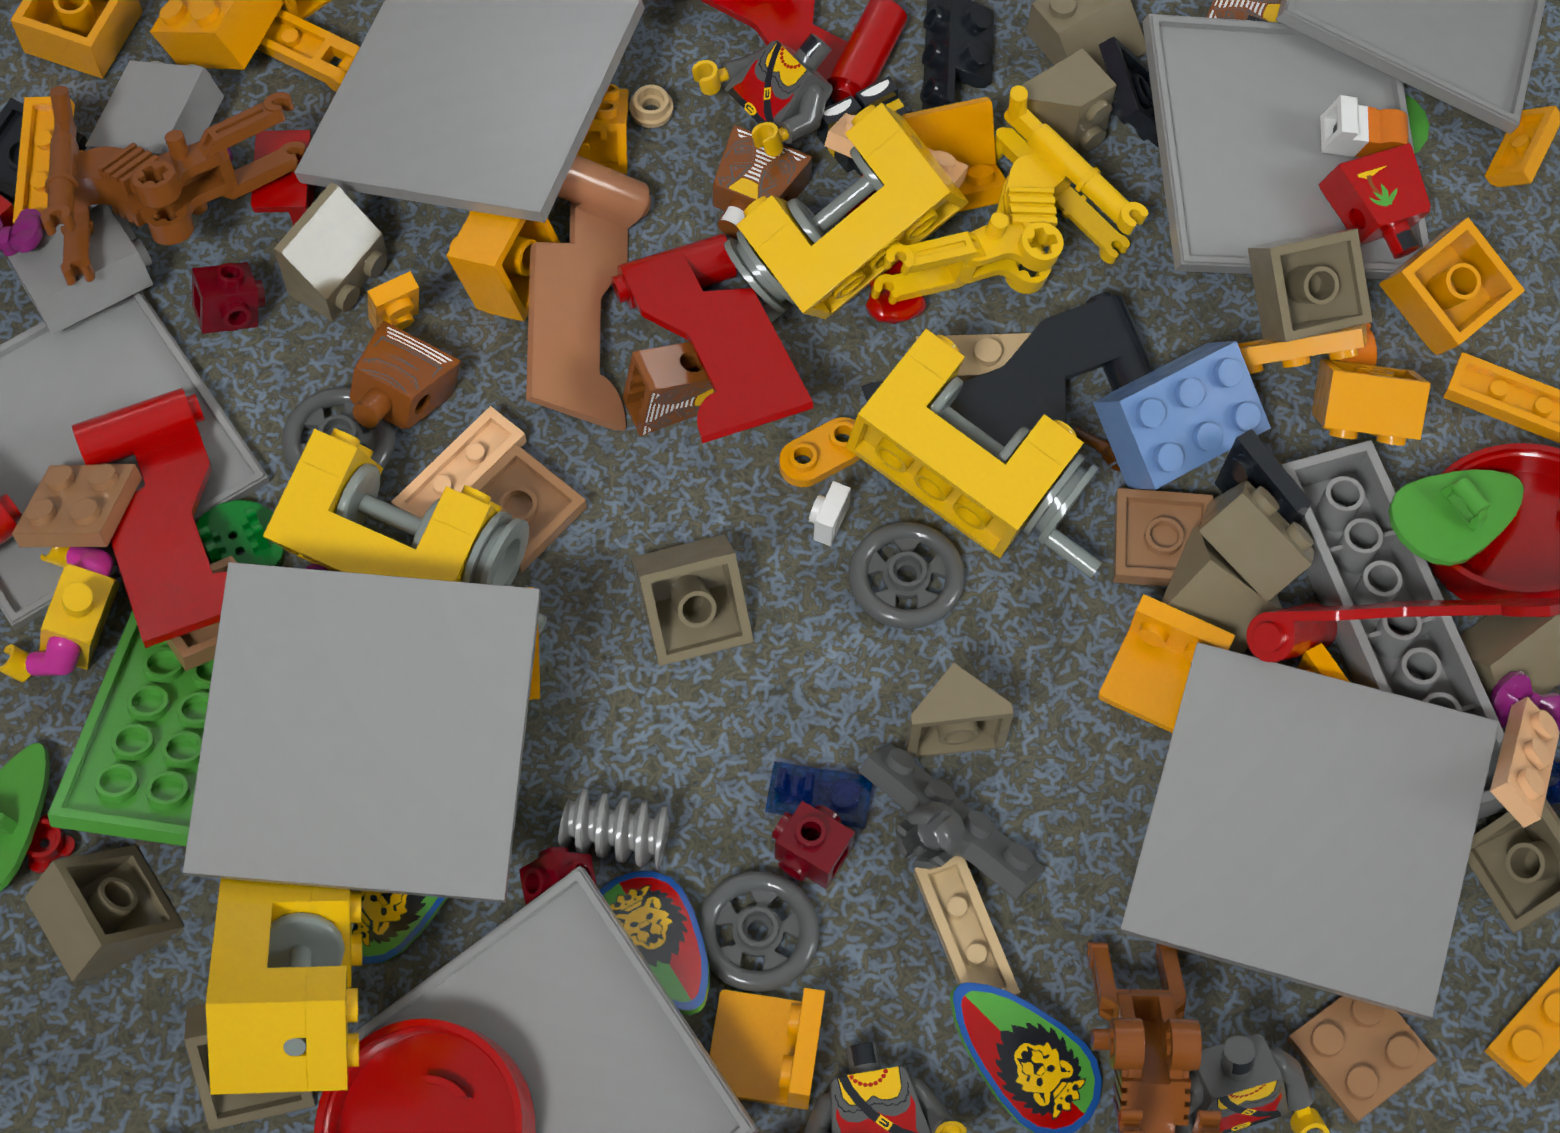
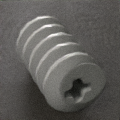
[558,788,669,871]

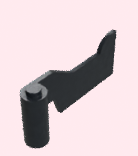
[861,292,1155,447]

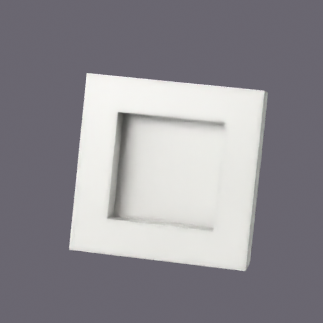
[809,481,851,546]

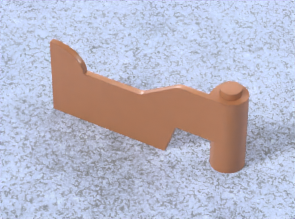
[526,155,651,431]

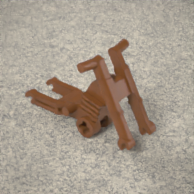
[40,86,306,286]
[1087,942,1223,1133]

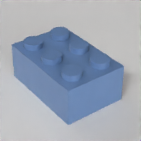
[1093,341,1271,490]

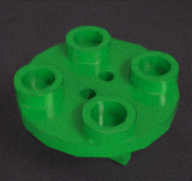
[196,500,285,567]

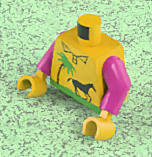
[0,547,120,682]

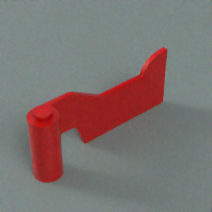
[700,0,907,103]
[612,233,814,444]
[71,387,227,648]
[1246,597,1560,662]

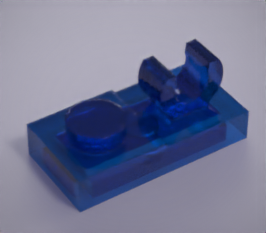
[765,761,872,829]

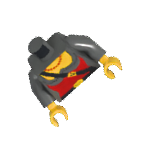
[692,33,832,157]
[1175,1034,1330,1133]
[804,1042,967,1133]

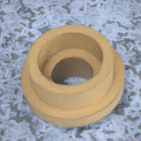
[629,85,674,128]

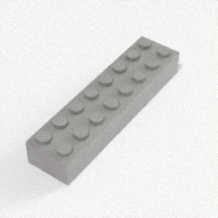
[1282,440,1508,819]

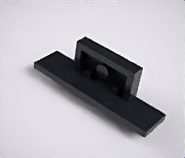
[920,0,994,110]

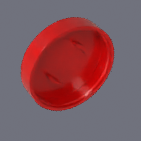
[1427,443,1560,600]
[314,1018,536,1133]

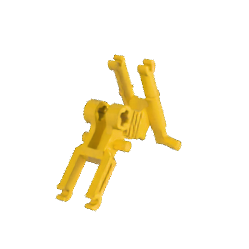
[871,85,1148,305]

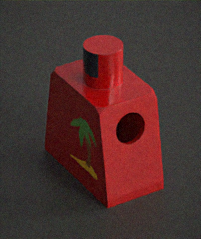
[1318,143,1431,259]

